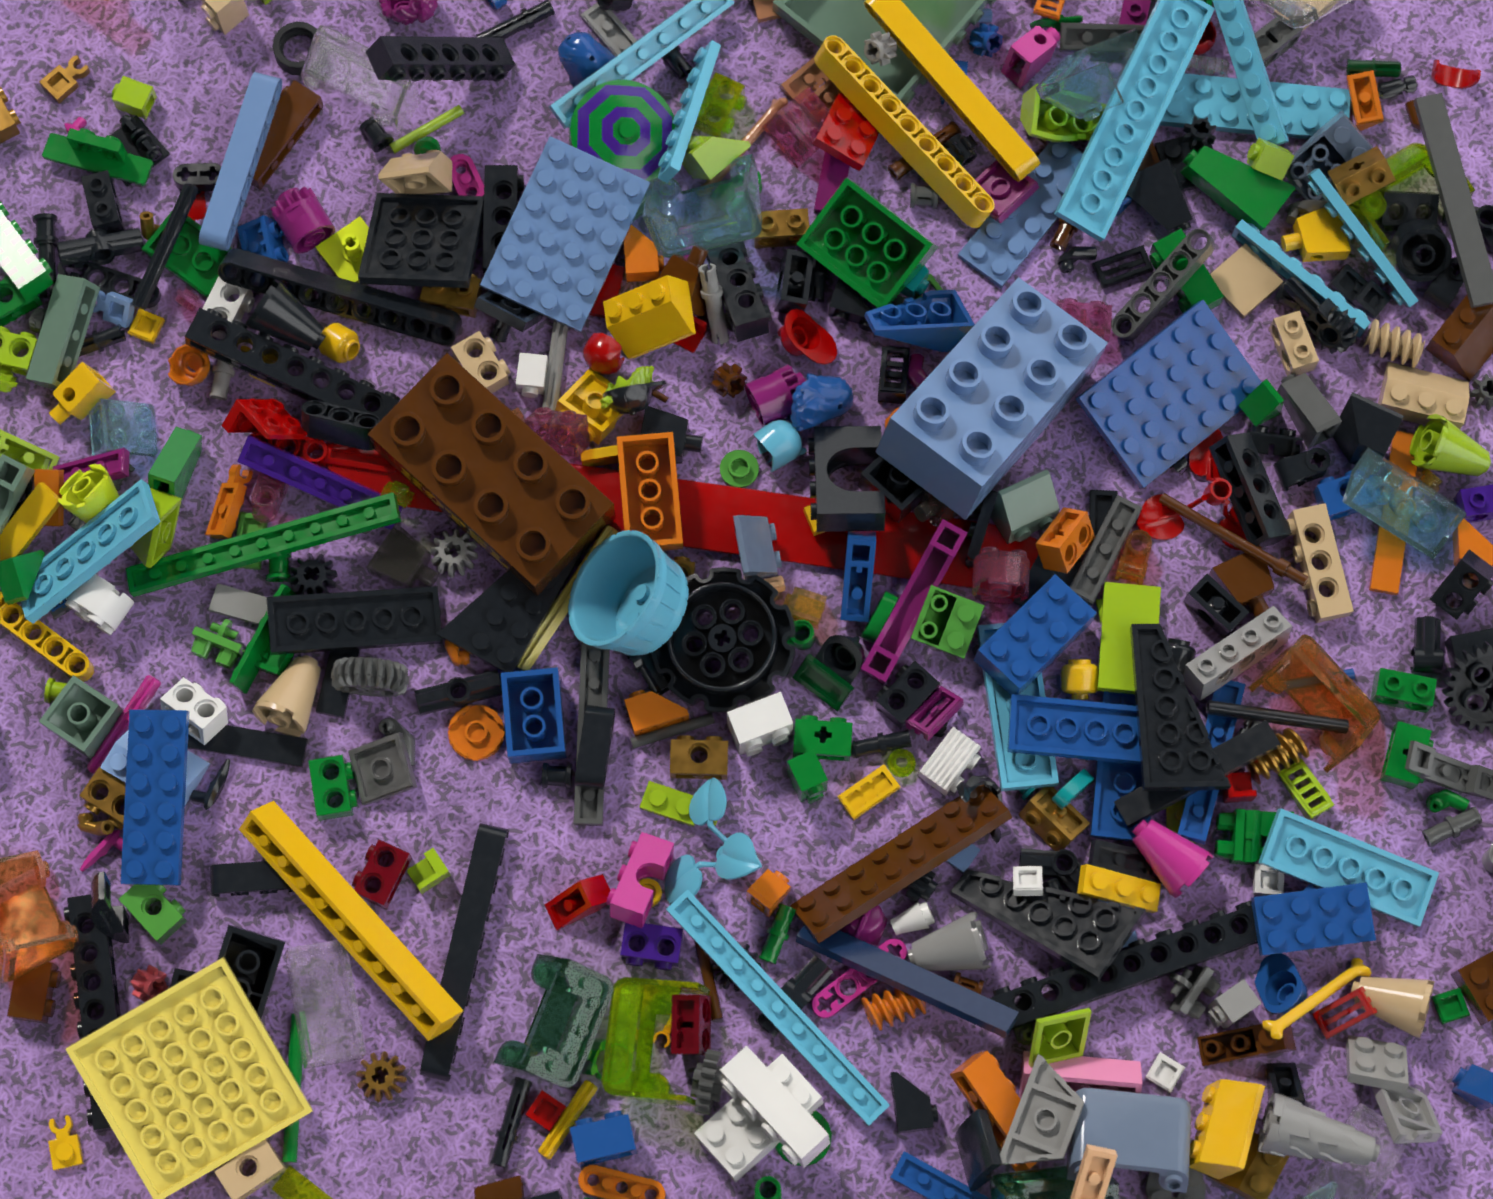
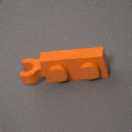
[205,464,253,539]

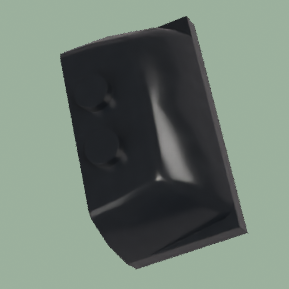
[217,924,286,1020]

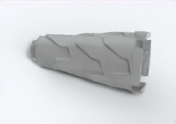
[1258,1093,1380,1166]

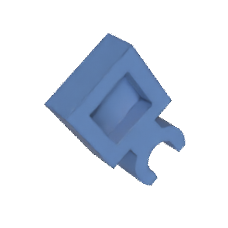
[93,290,135,328]

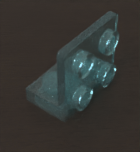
[89,399,158,457]

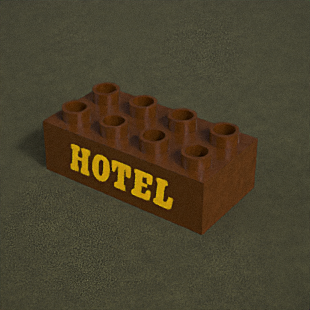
[368,353,616,596]

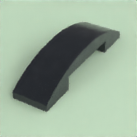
[91,871,129,944]

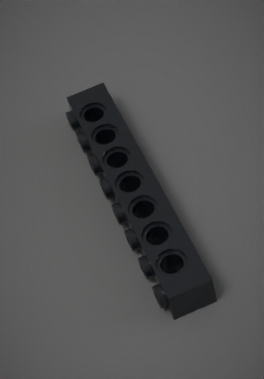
[185,307,400,421]
[64,894,121,1133]

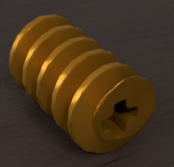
[1246,728,1310,785]

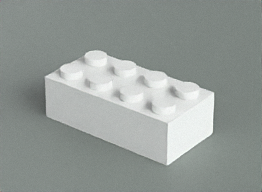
[720,1046,830,1168]
[694,1054,823,1182]

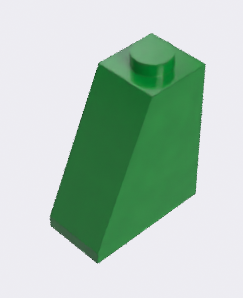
[148,427,202,498]

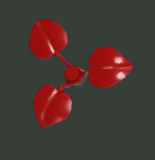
[1136,429,1263,550]

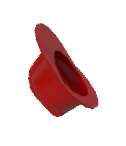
[777,309,837,365]

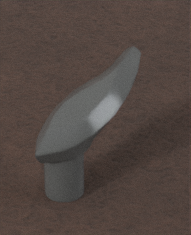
[1285,200,1327,224]

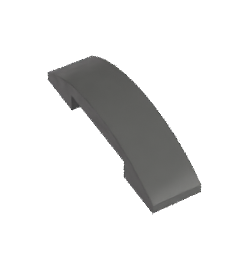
[1405,741,1493,800]

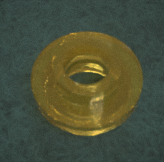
[1416,469,1443,492]

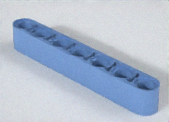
[199,72,282,251]

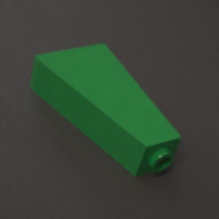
[1180,146,1295,232]

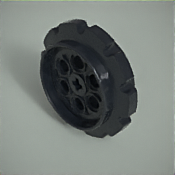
[651,567,796,714]

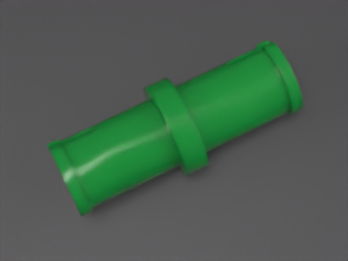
[758,903,796,965]

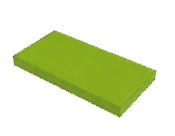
[1097,582,1161,694]

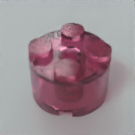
[972,546,1030,605]

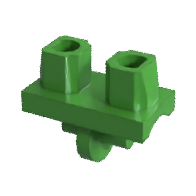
[191,619,245,670]

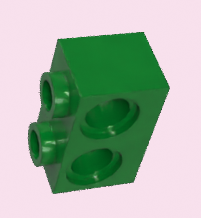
[1370,668,1437,713]
[308,755,358,821]

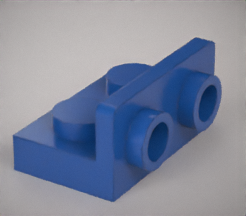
[237,215,289,263]

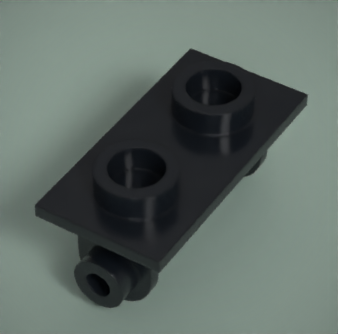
[1244,425,1303,457]

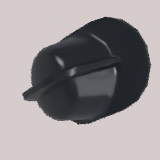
[815,635,865,684]

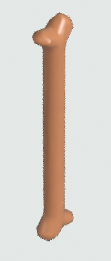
[697,98,788,197]

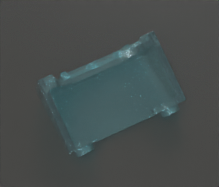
[642,154,762,258]

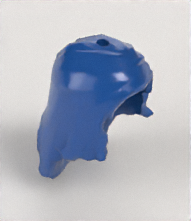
[558,32,616,88]
[791,373,854,431]

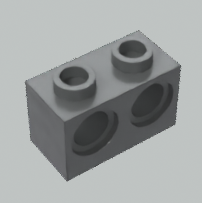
[1254,10,1303,68]

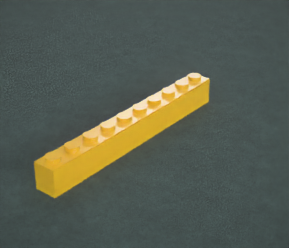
[239,800,463,1041]

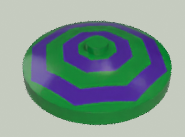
[569,80,676,183]

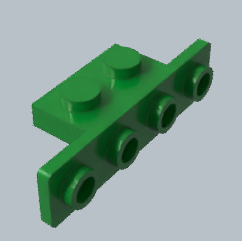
[42,128,153,186]
[230,584,297,694]

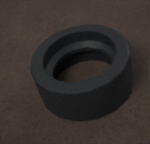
[272,21,326,76]

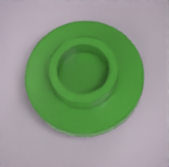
[720,450,759,488]

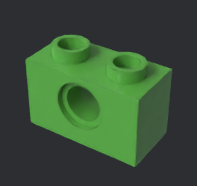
[119,885,187,945]

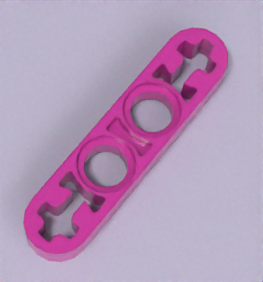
[812,939,907,1019]

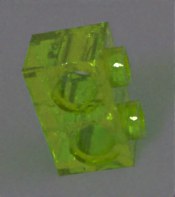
[694,72,747,138]

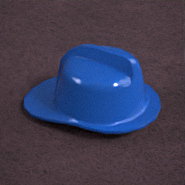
[1255,953,1308,1014]

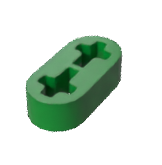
[861,591,898,644]

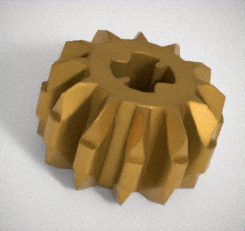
[356,1051,407,1102]

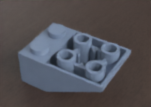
[1285,111,1374,201]

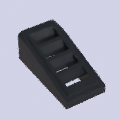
[878,346,910,404]

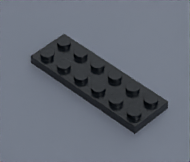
[266,586,443,655]

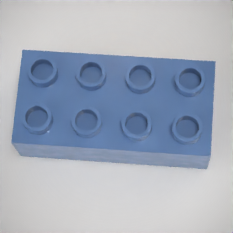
[876,277,1108,520]

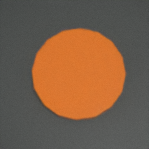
[448,705,505,761]

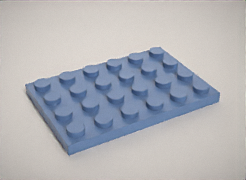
[480,136,650,333]

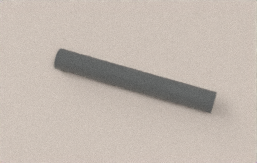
[630,713,715,749]

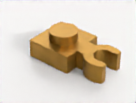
[39,55,90,104]

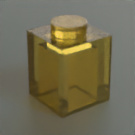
[783,587,827,629]

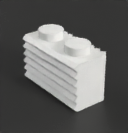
[918,727,981,796]

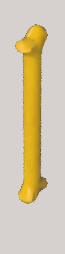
[1262,958,1371,1040]

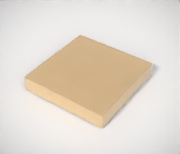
[1210,243,1284,319]

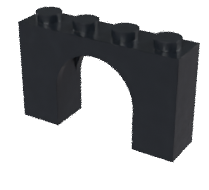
[808,426,886,532]

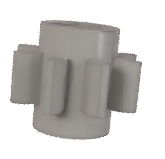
[864,31,897,66]

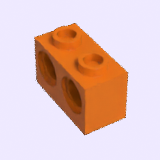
[1035,507,1095,574]

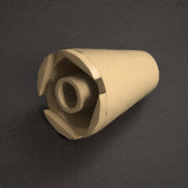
[252,655,321,737]
[1351,977,1435,1038]

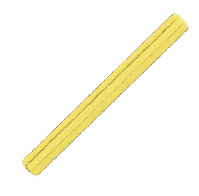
[518,525,619,671]

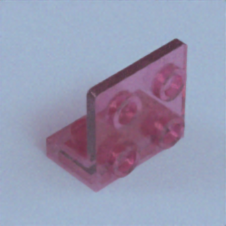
[762,87,829,168]

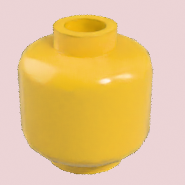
[319,323,360,363]
[1061,659,1098,700]

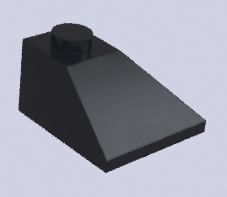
[1333,392,1404,474]

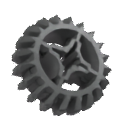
[331,657,409,697]

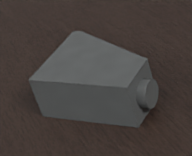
[1277,372,1342,449]

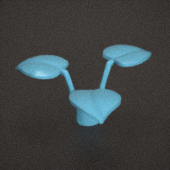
[665,777,762,904]

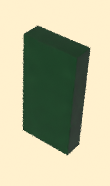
[792,654,855,712]

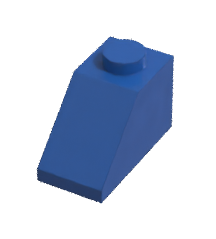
[1452,1064,1493,1111]

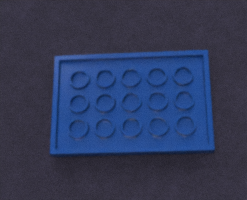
[1075,300,1262,489]

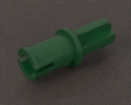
[1346,58,1402,77]

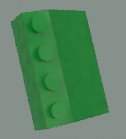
[797,177,938,308]

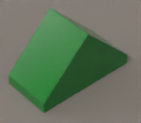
[1239,379,1284,427]
[0,550,45,605]

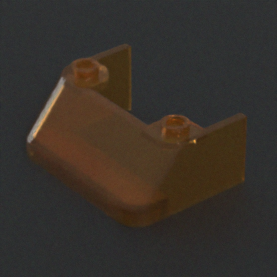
[1248,634,1381,773]

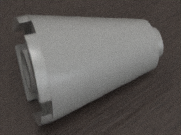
[908,912,991,971]

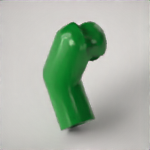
[1426,789,1470,813]

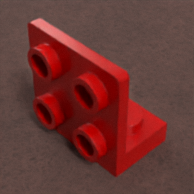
[222,398,307,439]

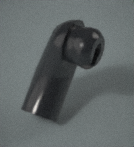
[1057,246,1097,273]

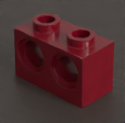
[352,839,412,910]
[671,994,711,1055]

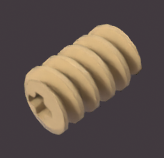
[1363,319,1425,368]

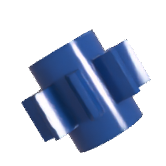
[969,23,1003,58]

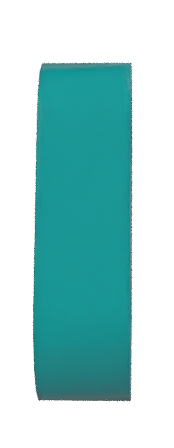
[1051,768,1095,810]

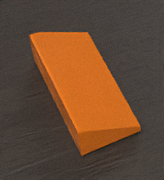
[1346,70,1384,131]

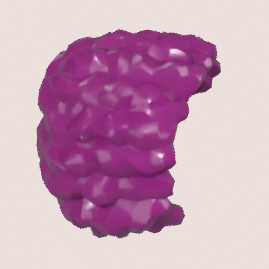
[379,0,438,26]

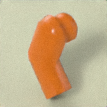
[445,640,470,667]

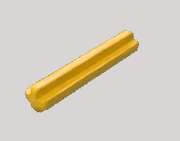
[538,1080,597,1160]

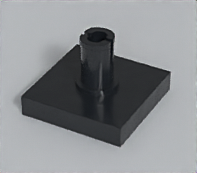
[474,291,543,343]

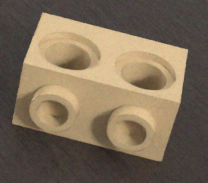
[1269,311,1319,376]
[451,331,510,393]

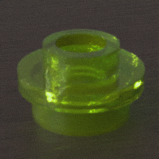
[887,749,916,778]

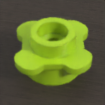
[0,369,18,392]

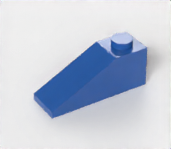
[840,531,876,622]

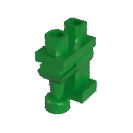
[1214,809,1294,865]

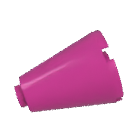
[1132,819,1214,898]

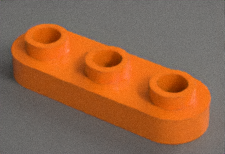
[578,1165,666,1199]

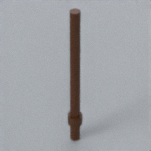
[1159,493,1309,587]

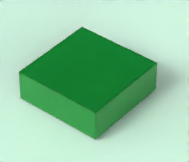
[1431,987,1470,1025]

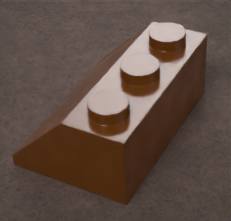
[1425,295,1493,382]

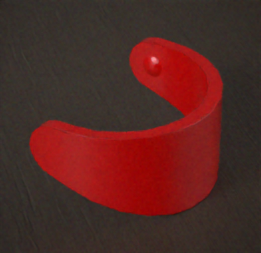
[1431,59,1481,89]

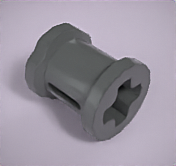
[910,183,938,209]

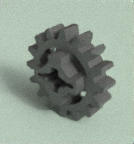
[690,1049,724,1115]

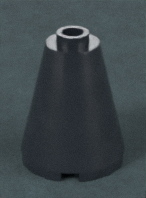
[245,279,326,351]

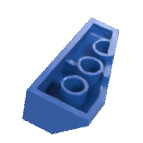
[864,290,975,352]

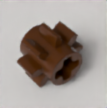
[711,363,747,398]

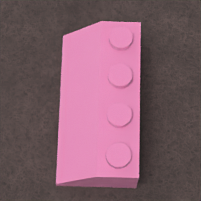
[1019,1051,1142,1099]

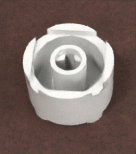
[65,574,134,636]

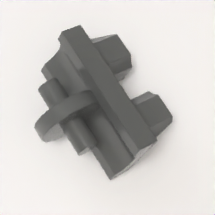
[1168,965,1221,1019]

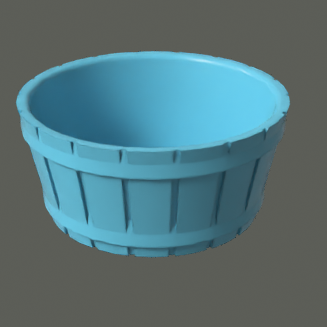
[568,530,689,656]

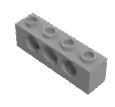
[1183,606,1292,701]

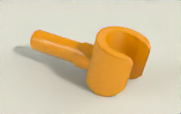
[653,1013,672,1048]

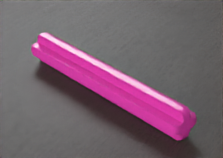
[87,675,161,774]

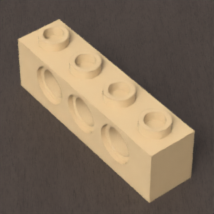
[1286,503,1354,623]

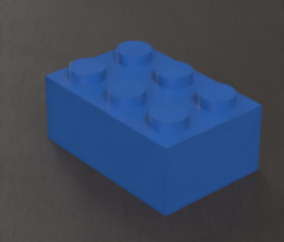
[501,667,567,764]

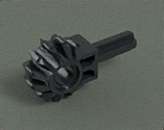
[1282,276,1359,354]

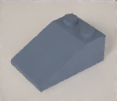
[733,515,782,580]

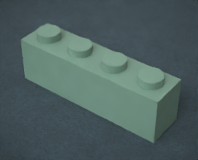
[25,274,100,389]

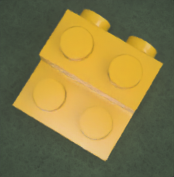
[554,368,623,445]

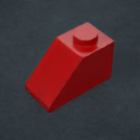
[545,874,611,931]

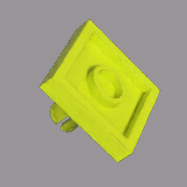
[315,216,369,283]

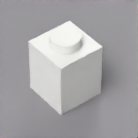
[516,353,548,398]

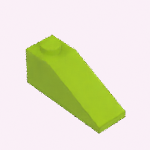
[0,429,60,477]

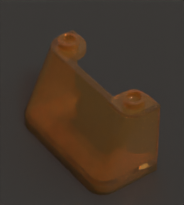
[0,850,78,984]

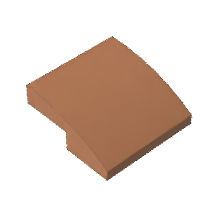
[779,56,839,125]

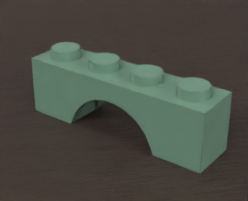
[0,454,35,535]

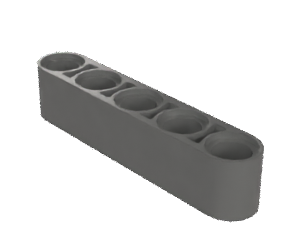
[1111,229,1215,341]

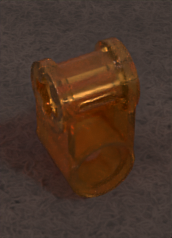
[1114,530,1152,585]

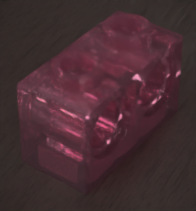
[1056,298,1112,342]
[524,407,590,457]

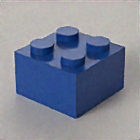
[570,1110,638,1167]

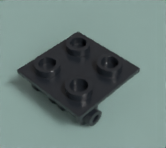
[110,115,170,187]

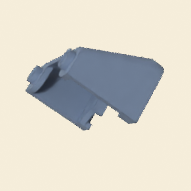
[1067,1088,1191,1193]

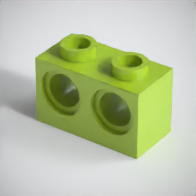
[0,326,38,376]

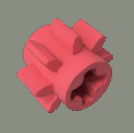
[130,965,168,1002]

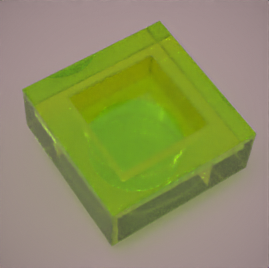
[380,481,415,508]

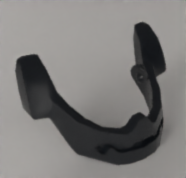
[956,775,1002,844]

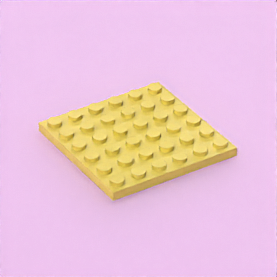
[65,957,313,1199]

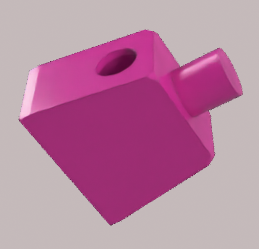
[1001,26,1061,89]

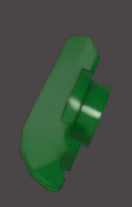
[1030,14,1083,32]

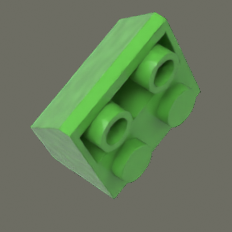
[911,585,985,659]

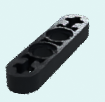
[57,261,161,308]

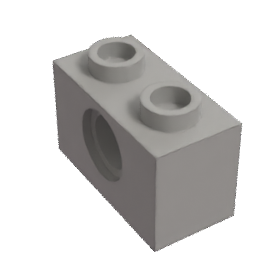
[1207,979,1261,1030]

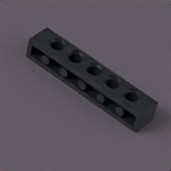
[366,36,515,82]

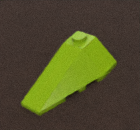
[1020,83,1107,142]

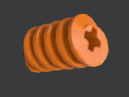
[861,988,926,1031]

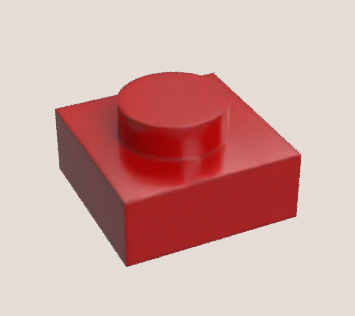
[525,1090,566,1132]

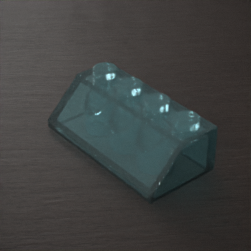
[1343,447,1467,560]

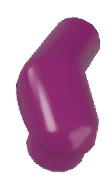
[907,354,928,389]

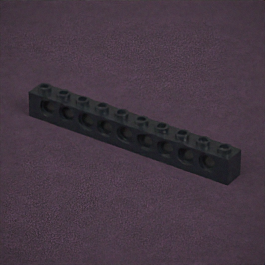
[990,900,1258,1031]

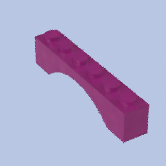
[860,519,968,685]

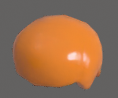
[168,344,210,386]

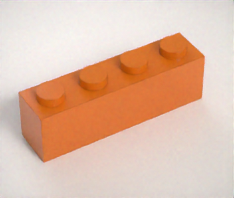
[949,1050,1038,1172]

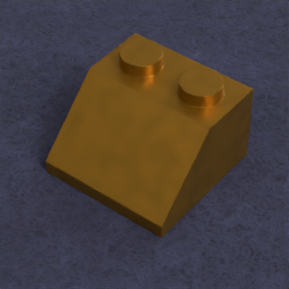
[1207,1132,1289,1199]

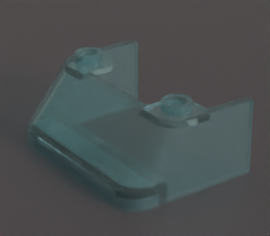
[1036,28,1140,121]

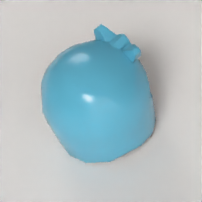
[753,420,807,473]

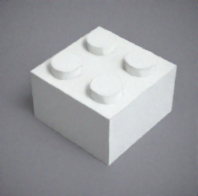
[727,692,794,756]

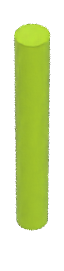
[389,105,465,154]

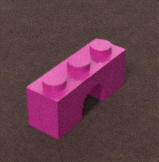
[607,832,674,928]

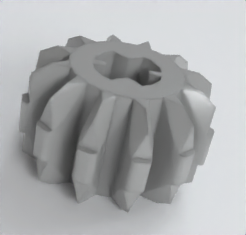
[430,529,478,578]

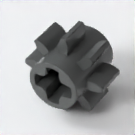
[1469,374,1493,411]

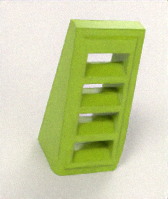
[1278,759,1335,820]

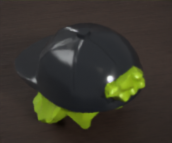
[600,366,667,416]

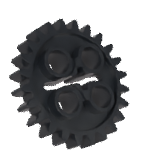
[1442,641,1493,733]

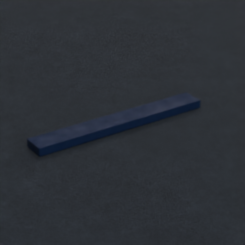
[796,926,1019,1038]

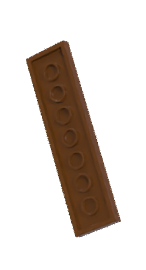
[790,785,1012,943]

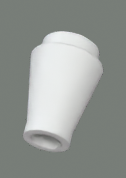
[890,901,935,936]

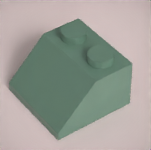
[991,469,1060,544]
[38,675,123,759]

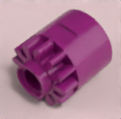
[271,187,335,253]
[744,365,806,427]

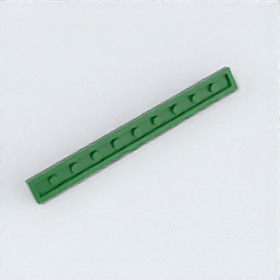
[126,492,402,597]

